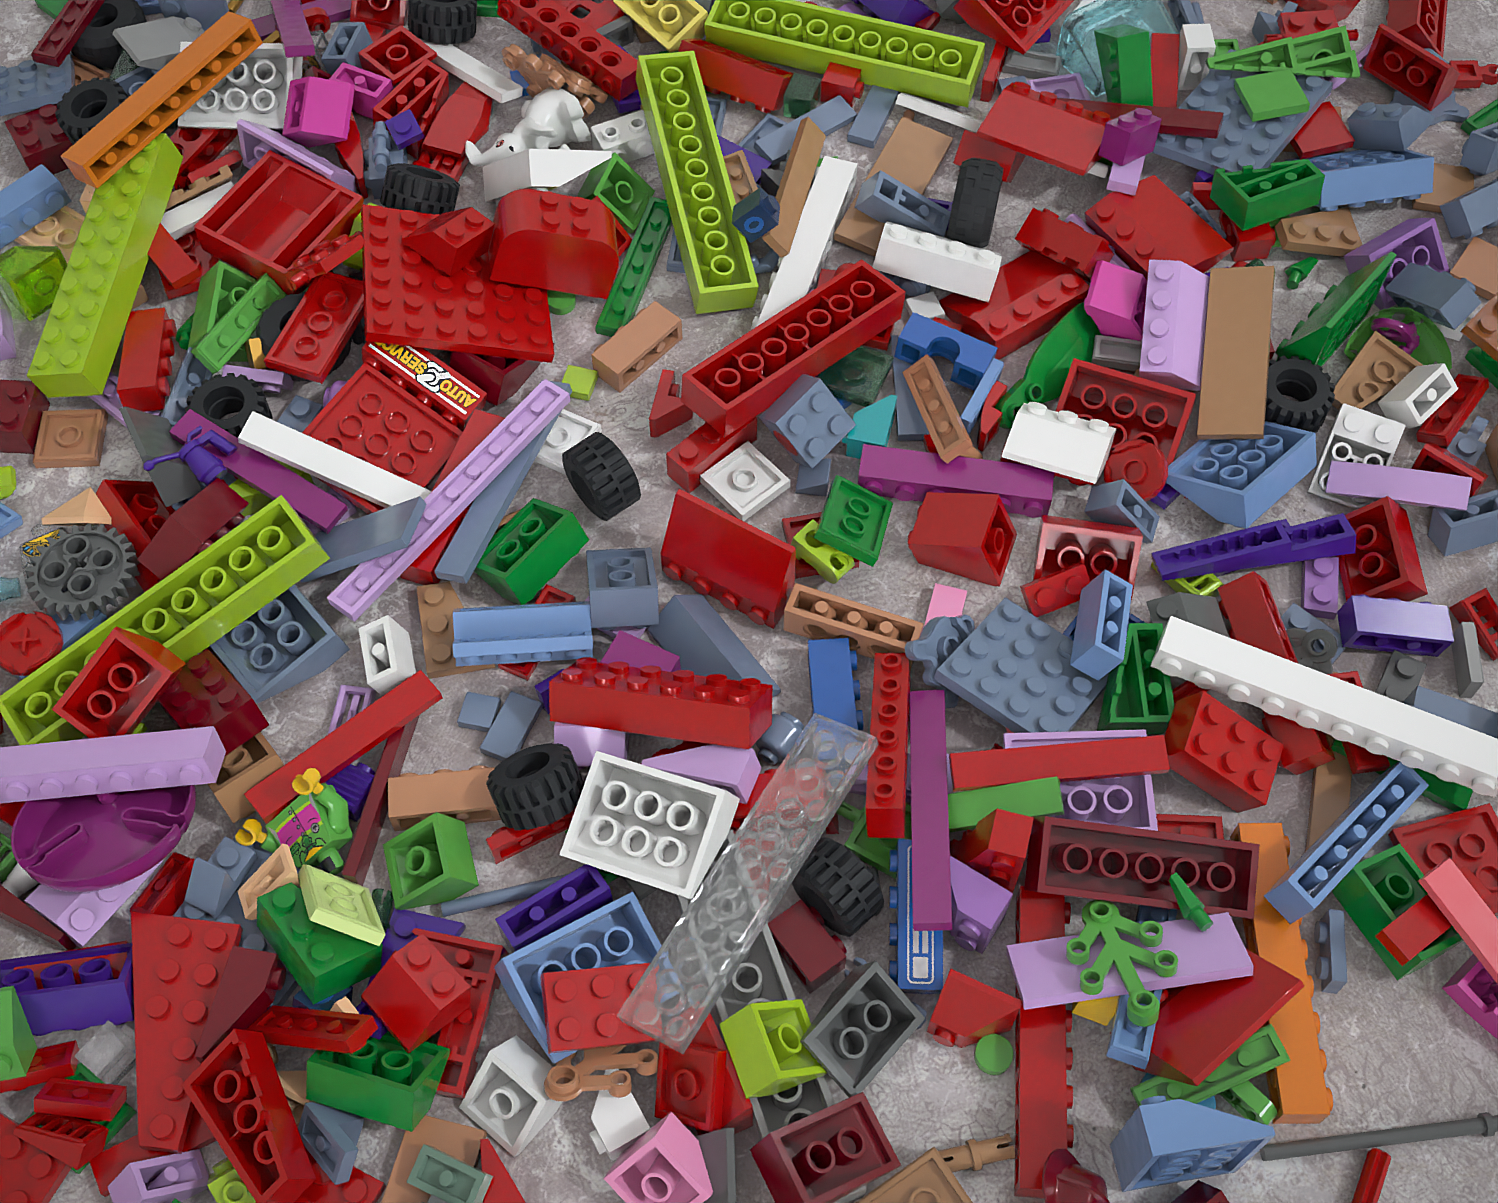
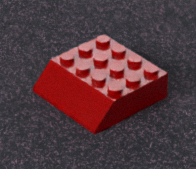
[193,150,364,295]

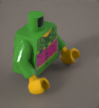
[235,768,353,875]

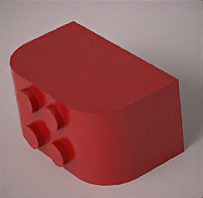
[488,189,619,299]

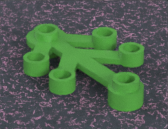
[1066,900,1178,1027]

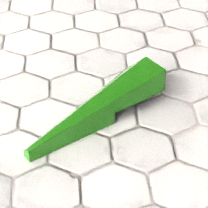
[1205,25,1360,79]

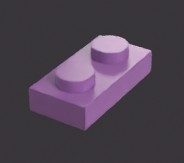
[1301,556,1339,620]

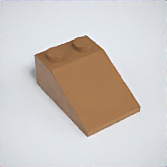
[208,732,284,824]

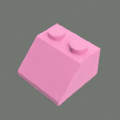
[603,1112,713,1203]

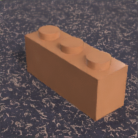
[591,301,683,393]
[388,765,501,831]

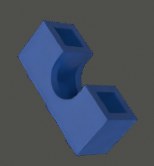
[894,312,998,391]

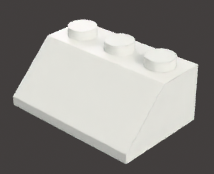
[1002,402,1116,484]

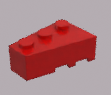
[372,59,449,159]
[1015,208,1114,283]
[950,808,1034,893]

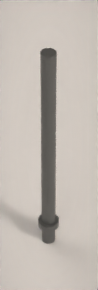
[1260,1112,1498,1161]

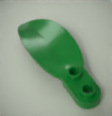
[995,302,1101,429]

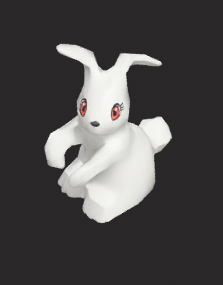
[465,87,591,167]

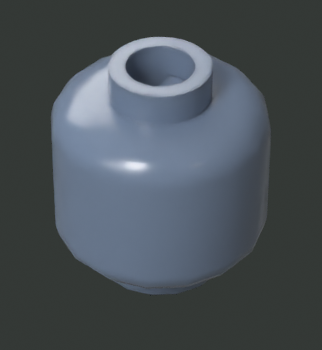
[755,712,806,765]

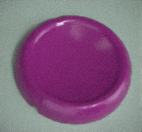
[11,785,196,892]

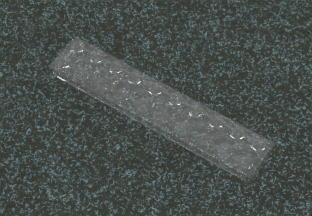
[617,713,879,1054]

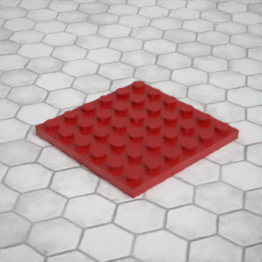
[361,204,555,363]

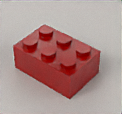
[1164,691,1284,813]

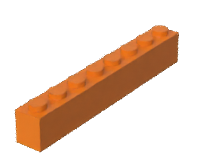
[61,11,263,189]
[1230,823,1333,1124]

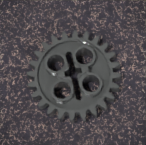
[24,523,140,622]

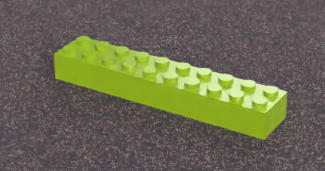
[704,0,985,108]
[636,51,759,314]
[27,133,183,398]
[0,495,330,745]

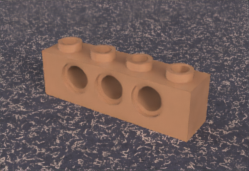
[783,583,924,671]

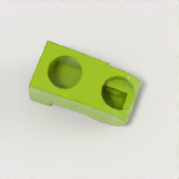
[791,519,855,584]

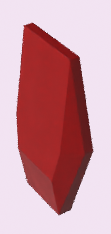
[422,81,494,158]

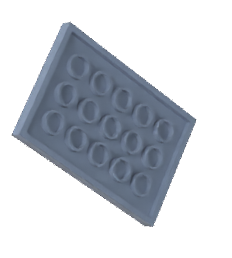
[1152,49,1333,175]

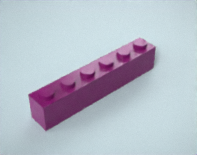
[858,444,1054,518]

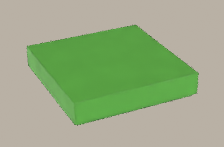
[1234,69,1310,122]

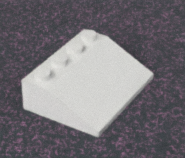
[178,42,303,130]
[483,149,612,207]
[873,221,1002,302]
[559,751,740,899]

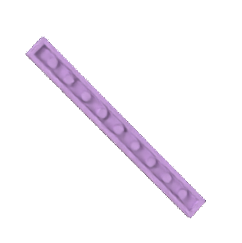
[327,379,570,622]

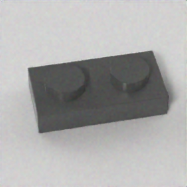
[1375,650,1427,703]

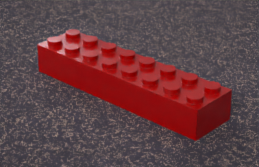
[681,259,906,437]

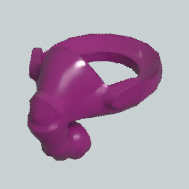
[1371,318,1420,355]

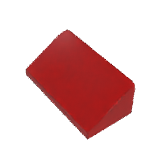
[129,852,195,916]

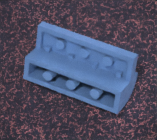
[453,601,593,666]

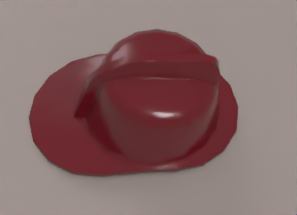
[1042,1149,1110,1203]

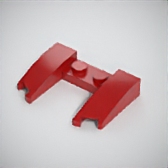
[390,928,509,1100]

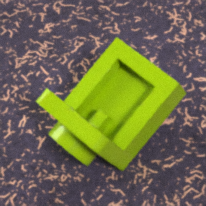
[207,1157,256,1203]

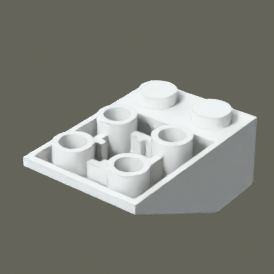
[1308,403,1406,510]

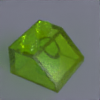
[0,246,67,322]

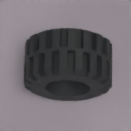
[408,0,477,44]
[55,77,128,145]
[380,163,460,215]
[1265,356,1335,433]
[185,373,273,438]
[562,432,641,521]
[486,743,584,830]
[788,837,884,937]

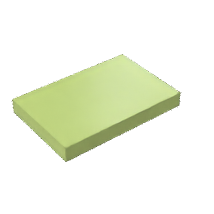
[298,864,386,946]

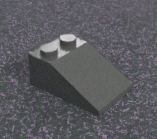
[800,961,925,1098]

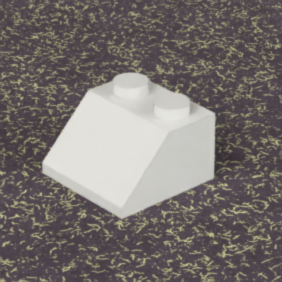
[459,1035,562,1157]

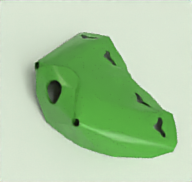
[1344,307,1452,371]

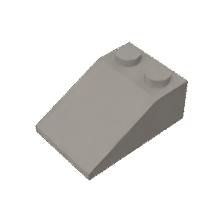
[113,16,205,70]

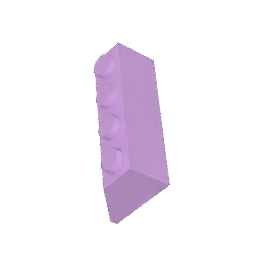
[236,119,356,193]
[1139,260,1210,391]

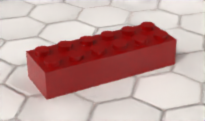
[549,657,773,749]

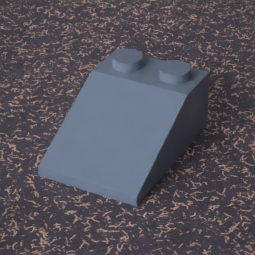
[586,547,659,630]

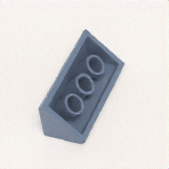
[648,595,781,698]

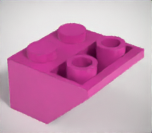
[282,76,355,148]
[1084,260,1147,341]

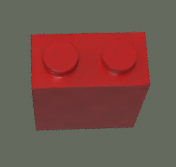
[908,492,1017,587]

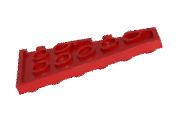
[131,911,243,1154]

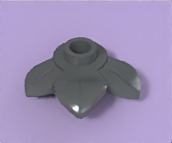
[1286,628,1338,674]

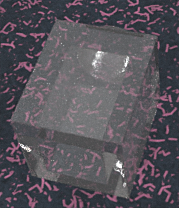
[74,1020,136,1085]

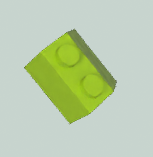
[719,999,827,1099]

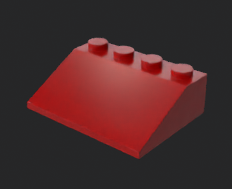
[953,0,1074,55]
[976,82,1113,176]
[1085,175,1234,281]
[939,251,1090,360]
[1055,358,1196,484]
[660,489,796,629]
[1110,949,1305,1086]

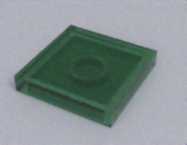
[817,346,894,407]

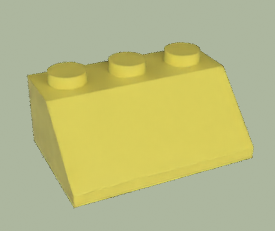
[613,0,708,53]

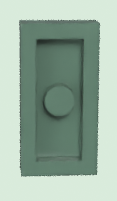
[407,1144,493,1203]

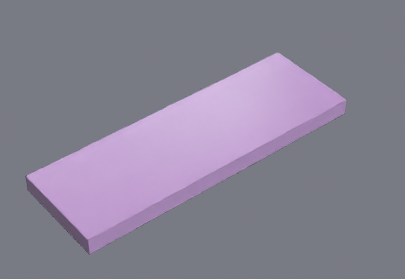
[1006,912,1254,1010]

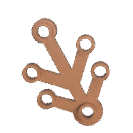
[501,44,595,119]
[539,53,609,104]
[544,1045,658,1101]

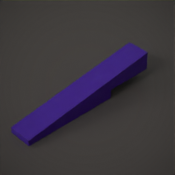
[1151,513,1356,581]

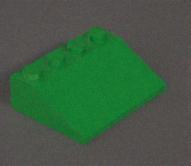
[1275,251,1397,367]

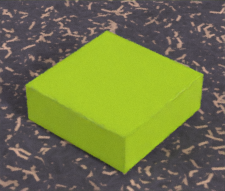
[562,365,598,401]

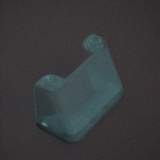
[1056,0,1180,98]

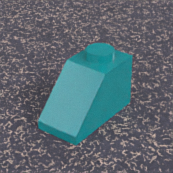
[842,394,897,459]

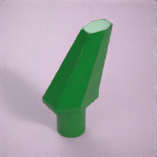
[1285,257,1318,289]
[175,313,194,350]
[1169,872,1213,932]

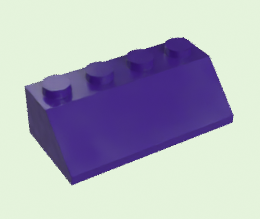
[851,0,935,27]
[0,943,134,1036]

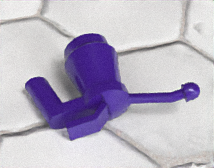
[143,426,238,486]

